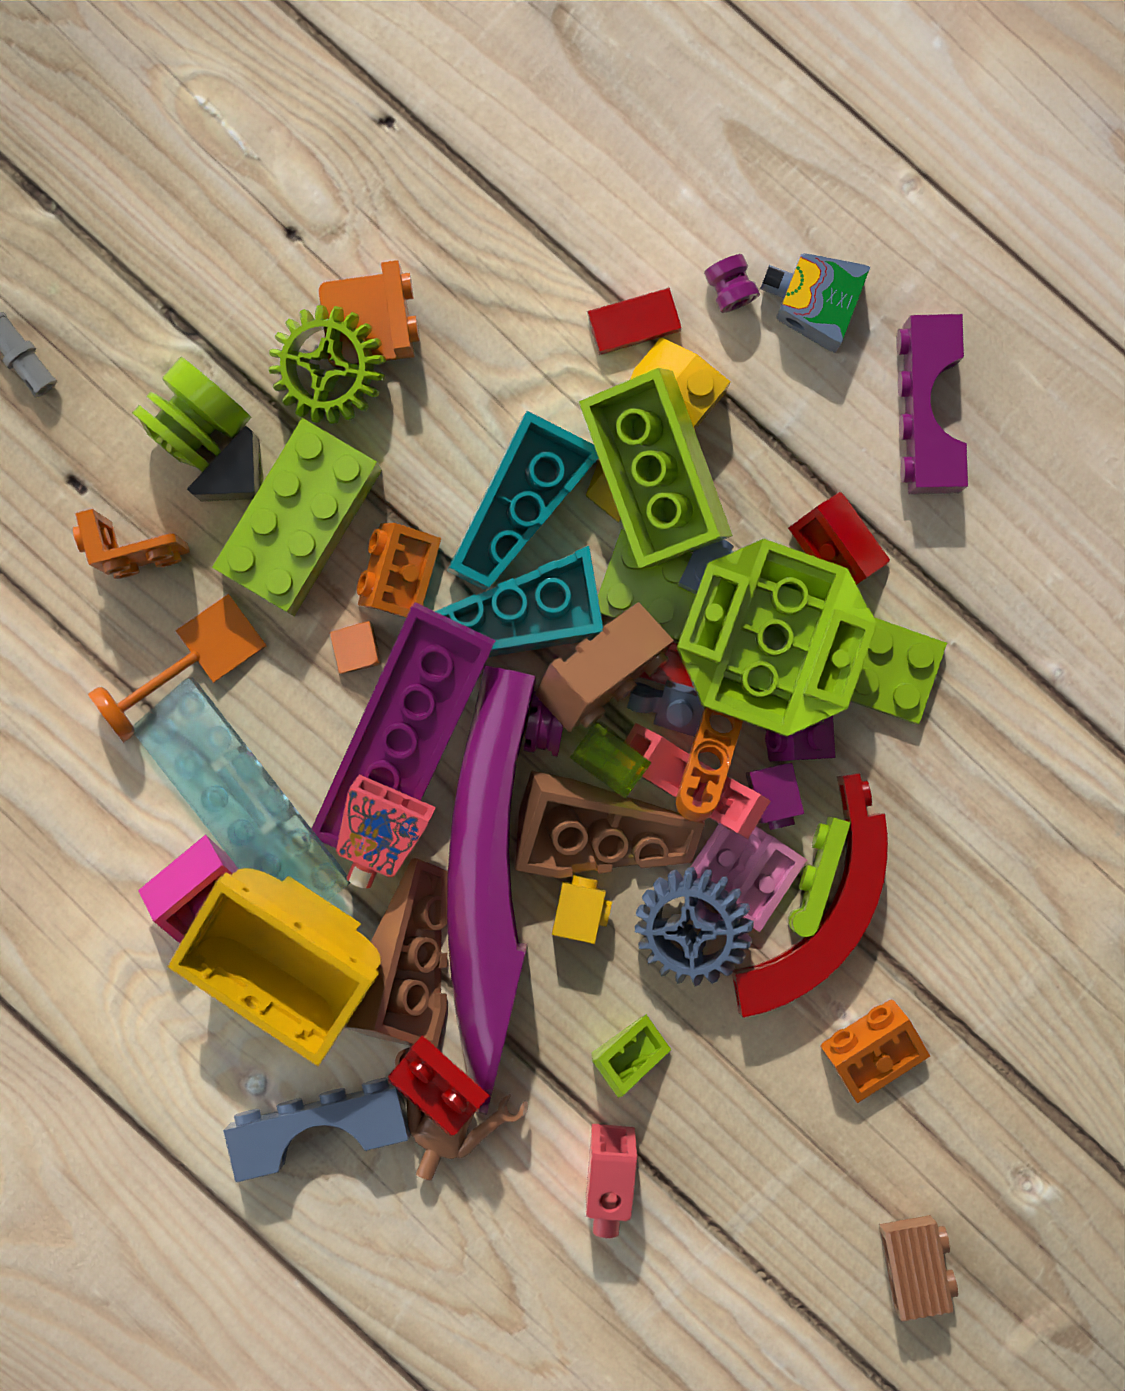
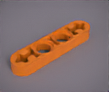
[676,707,743,822]

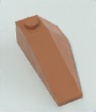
[515,771,705,878]
[344,858,448,1048]

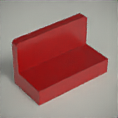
[788,492,890,585]

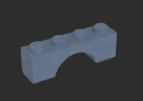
[223,1078,411,1183]

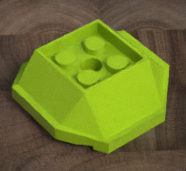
[677,539,877,737]

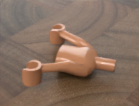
[395,1048,528,1181]

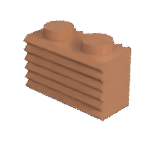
[879,1215,958,1321]

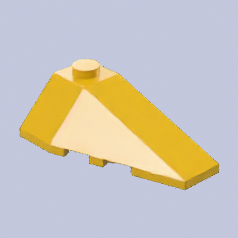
[586,337,731,523]

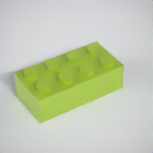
[578,367,733,568]
[212,418,382,616]

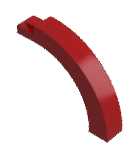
[732,773,888,1018]

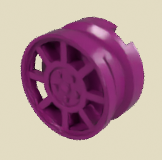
[523,691,563,757]

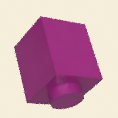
[746,763,804,830]

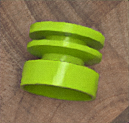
[132,357,252,472]

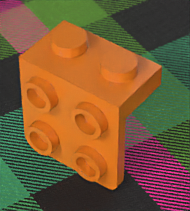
[318,260,420,368]
[73,509,190,579]

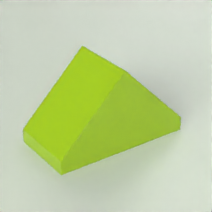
[591,1014,671,1098]

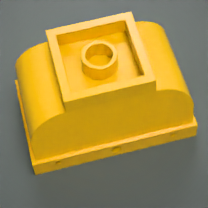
[167,868,381,1066]

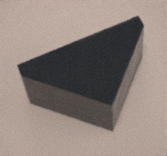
[187,426,261,501]

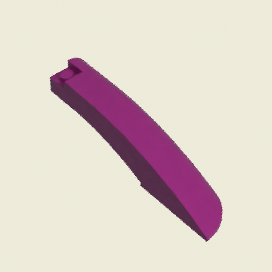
[447,666,536,1115]

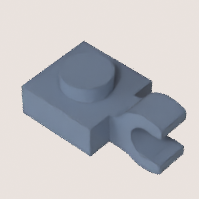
[627,680,704,737]

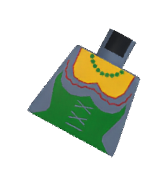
[760,253,870,353]

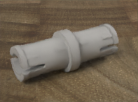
[0,312,57,398]

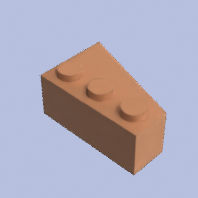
[535,602,674,733]

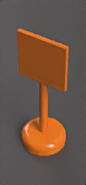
[88,594,267,743]

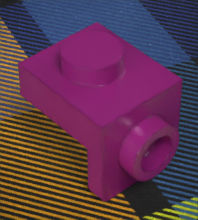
[765,715,836,762]

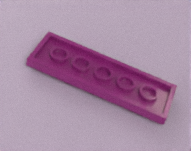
[308,602,496,848]

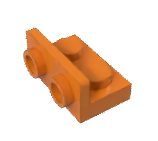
[357,523,441,618]
[821,999,930,1103]

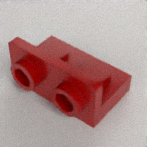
[388,1035,490,1137]

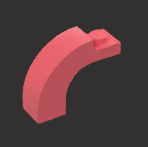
[614,723,771,839]

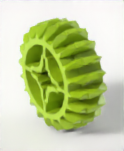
[268,305,386,424]

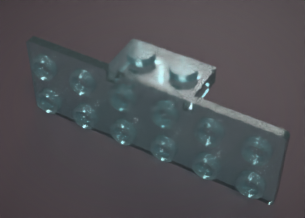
[133,677,350,902]

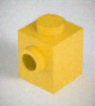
[552,875,612,944]

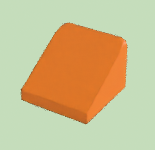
[330,621,382,674]

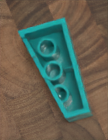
[435,546,603,657]

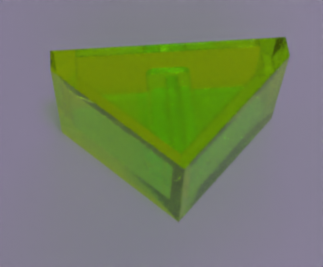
[570,721,652,798]

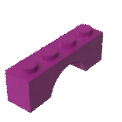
[896,314,968,494]

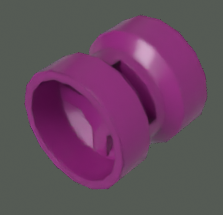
[704,254,760,313]

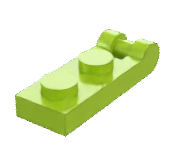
[787,817,851,937]

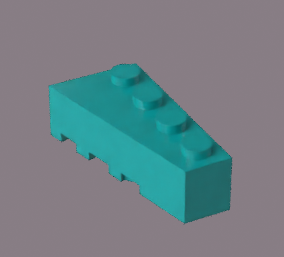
[447,411,599,590]

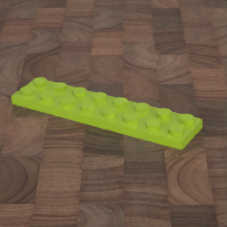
[598,529,947,725]

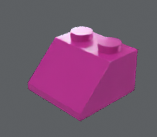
[138,834,240,944]

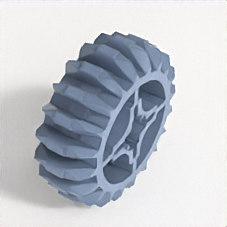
[635,867,754,987]

